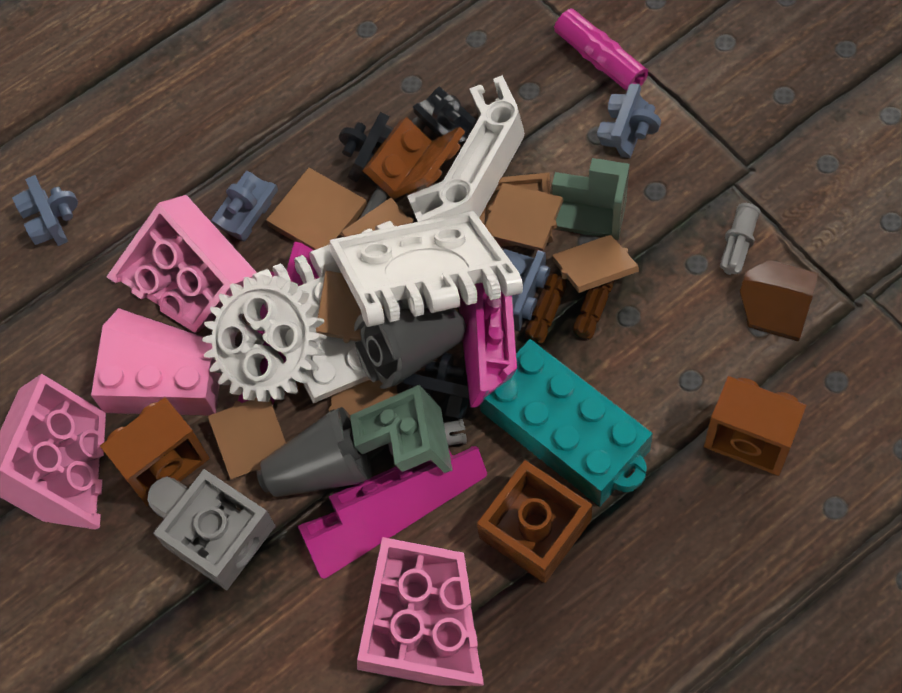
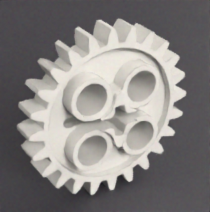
[202,274,326,402]

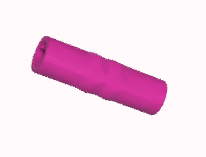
[554,8,648,91]

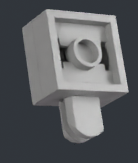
[147,469,275,590]

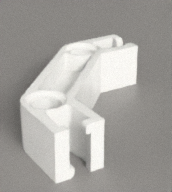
[407,75,525,222]

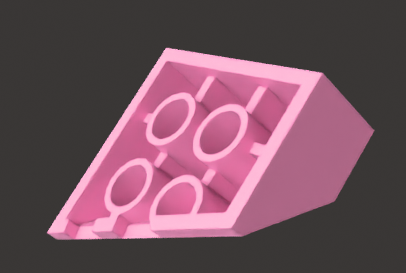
[107,195,257,333]
[91,308,221,416]
[0,374,106,530]
[357,537,484,686]

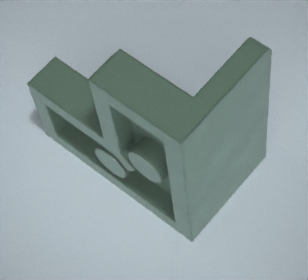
[552,158,630,240]
[350,385,453,473]

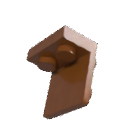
[362,117,465,200]

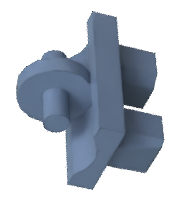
[597,84,661,158]
[211,170,278,241]
[12,175,78,246]

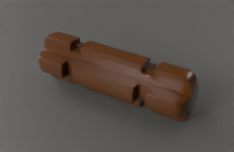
[525,274,567,344]
[573,281,615,340]

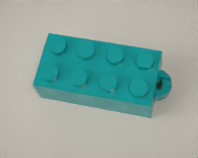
[480,339,653,507]

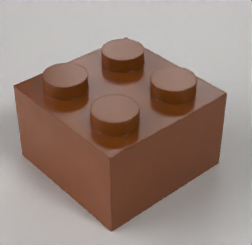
[704,376,807,476]
[100,397,210,507]
[477,460,593,583]

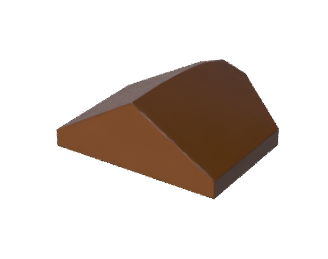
[740,260,819,341]

